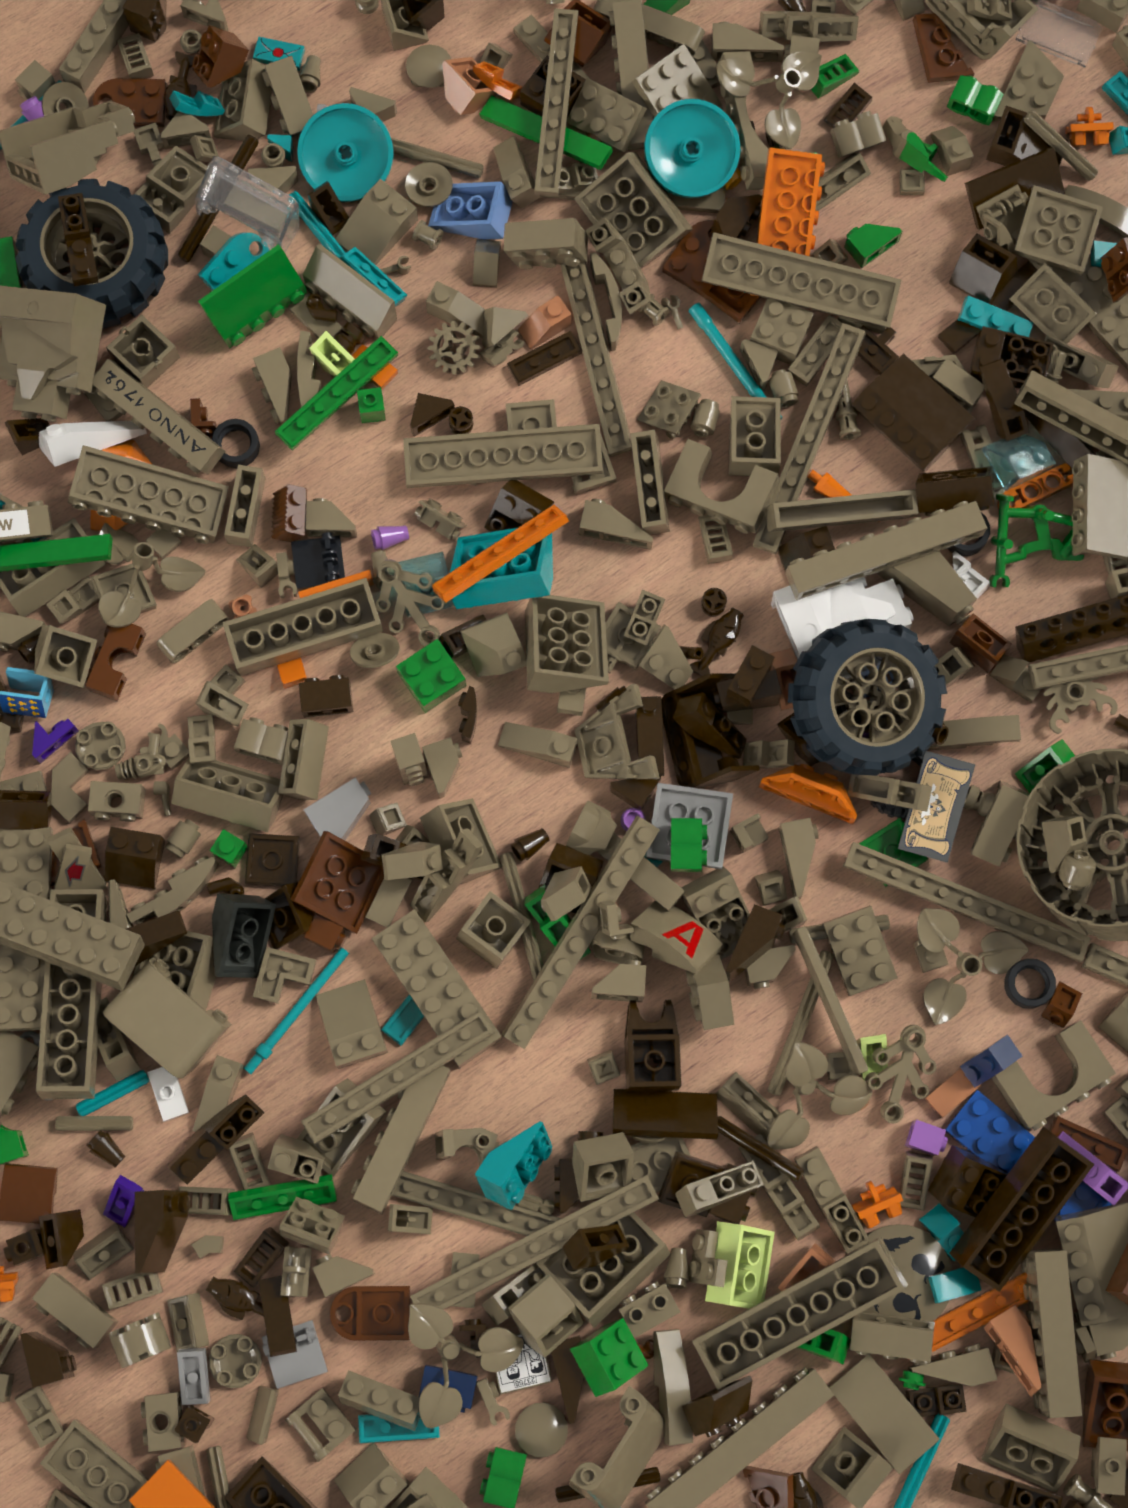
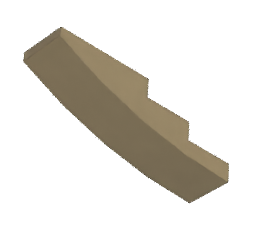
[759,11,859,42]
[297,331,322,434]
[928,715,1021,750]
[410,828,483,923]
[597,833,685,911]
[738,1134,820,1241]
[654,1329,693,1446]

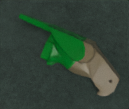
[883,116,948,182]

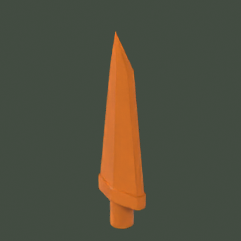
[808,470,880,522]

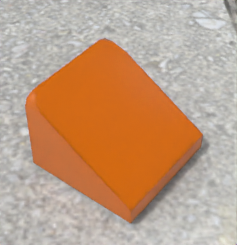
[277,658,307,689]

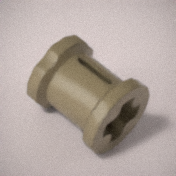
[412,220,444,250]
[638,294,670,326]

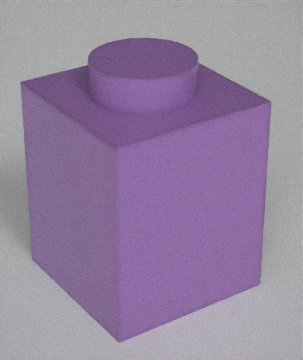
[905,1120,948,1156]

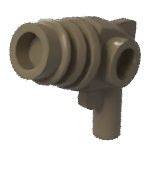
[115,733,166,780]

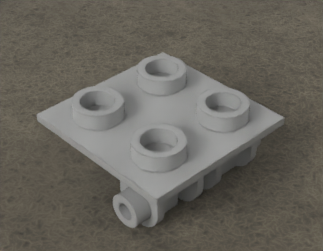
[262,1320,328,1389]

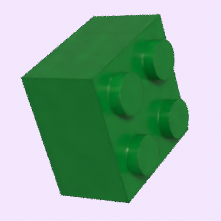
[396,639,467,713]
[570,1318,649,1397]

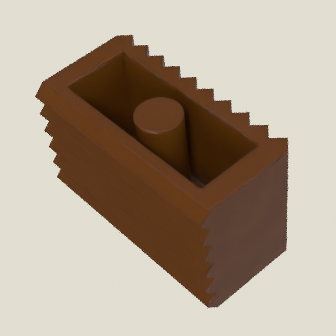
[271,484,307,542]

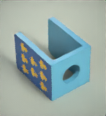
[0,667,54,718]

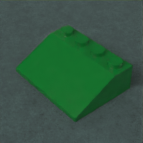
[198,244,308,349]

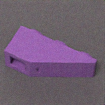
[1058,1131,1128,1205]

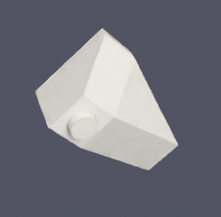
[39,421,147,467]

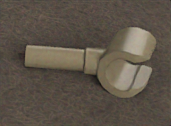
[380,256,411,275]
[661,295,683,329]
[153,781,171,816]

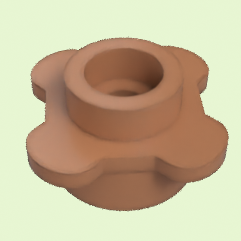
[228,594,257,619]

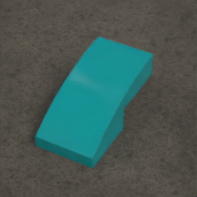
[169,90,225,116]
[928,1267,982,1303]

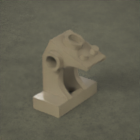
[435,1128,499,1167]

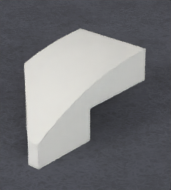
[953,551,990,599]

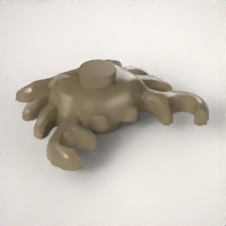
[1043,677,1118,734]

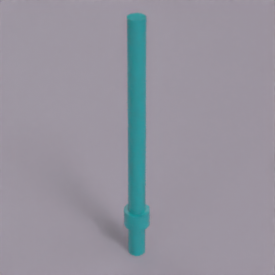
[243,948,349,1074]

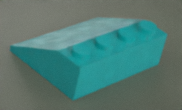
[450,528,553,609]

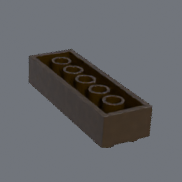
[949,1126,1094,1292]

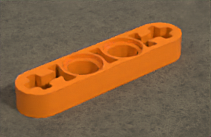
[997,463,1073,509]

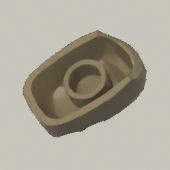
[590,926,645,964]

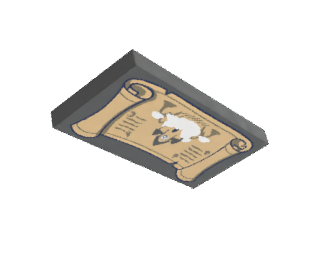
[898,751,976,863]

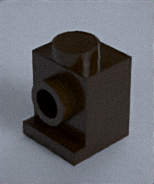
[3,1229,44,1266]

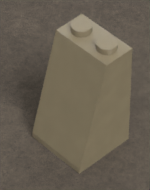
[877,551,977,626]

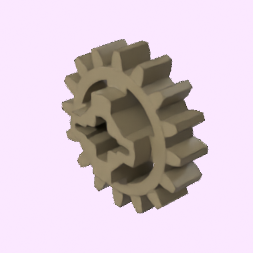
[428,321,481,374]

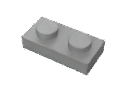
[177,1348,210,1405]

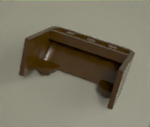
[661,673,760,789]

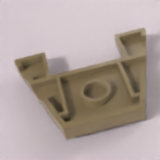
[574,684,660,779]

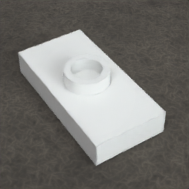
[147,1067,189,1122]

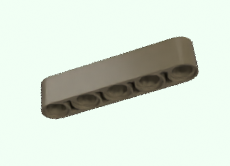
[593,0,705,55]

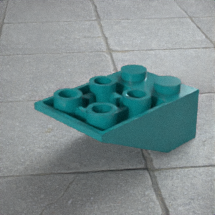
[475,1121,553,1210]

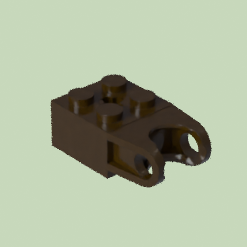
[624,1000,682,1092]

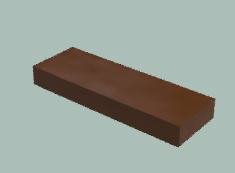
[1049,1116,1128,1172]

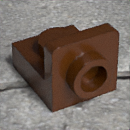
[190,398,218,437]
[1041,981,1083,1028]

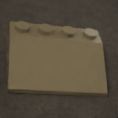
[574,152,693,269]
[525,595,609,693]
[132,931,216,1010]
[1056,1202,1128,1326]
[536,1213,671,1328]

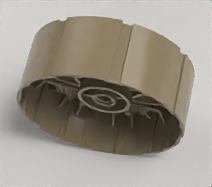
[1017,749,1128,941]

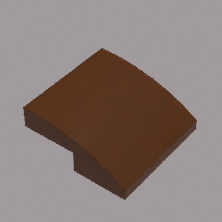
[0,1163,58,1224]

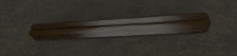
[178,135,259,262]

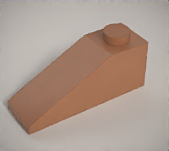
[984,1305,1041,1397]

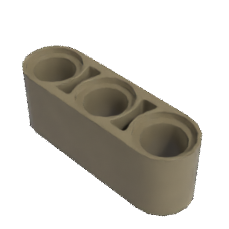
[157,599,229,664]

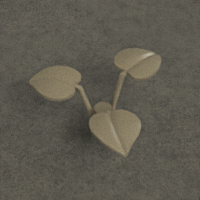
[717,52,822,149]
[98,523,206,627]
[917,908,1029,1025]
[767,1041,872,1150]
[408,1303,524,1428]

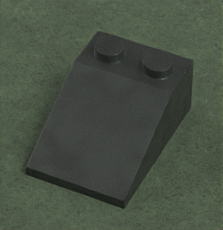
[212,893,276,978]

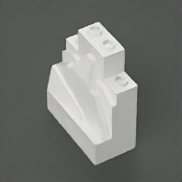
[771,577,914,679]

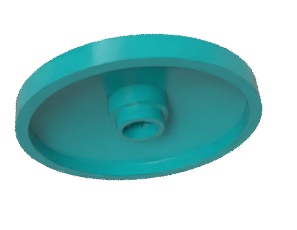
[644,99,740,198]
[297,103,394,202]

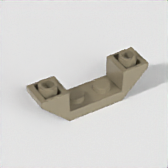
[585,218,651,315]

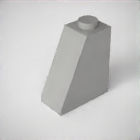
[304,777,371,840]

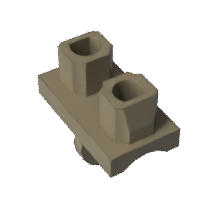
[280,1247,312,1297]

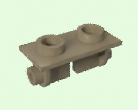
[414,498,467,540]

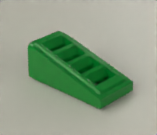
[811,54,859,98]

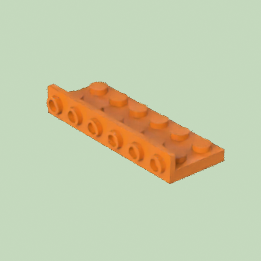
[750,148,825,297]

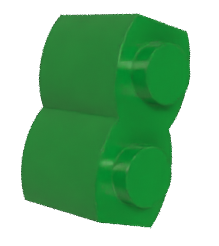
[946,75,1004,125]
[671,818,707,872]
[479,1447,527,1508]

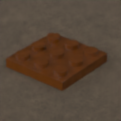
[290,831,384,934]

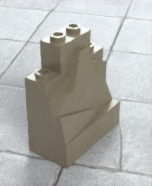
[0,100,135,195]
[0,286,106,422]

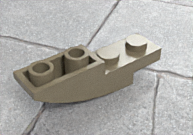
[127,856,219,926]
[794,1146,870,1254]

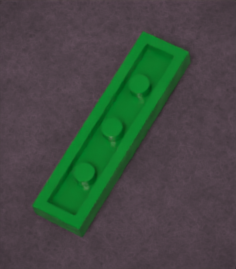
[228,1174,337,1220]

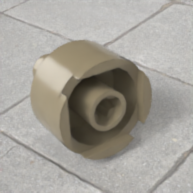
[108,1312,171,1368]

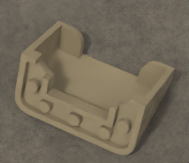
[924,0,1038,60]
[103,957,232,1079]
[569,1386,664,1508]

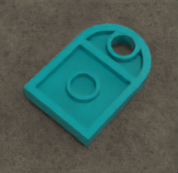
[197,232,270,291]

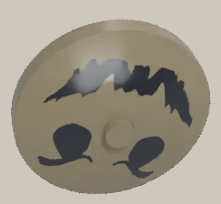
[853,1224,952,1322]

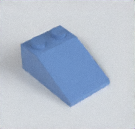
[428,181,513,240]

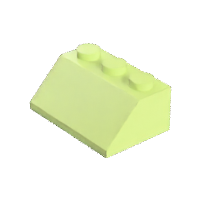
[705,1221,775,1309]

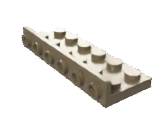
[68,445,229,544]

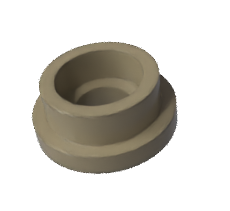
[180,29,202,53]

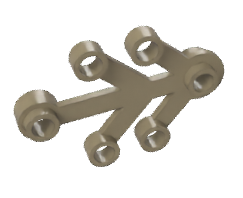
[375,559,446,646]
[865,1024,937,1124]

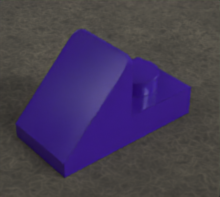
[32,719,79,764]
[103,1175,144,1228]

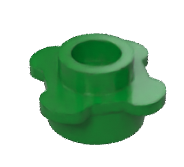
[898,1370,926,1390]

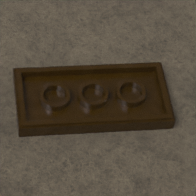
[965,147,1065,230]
[612,1089,718,1140]

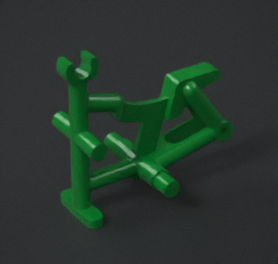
[989,494,1085,587]

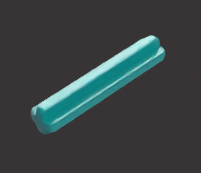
[76,1070,149,1116]

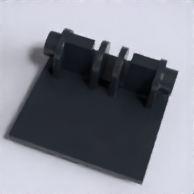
[291,532,345,589]

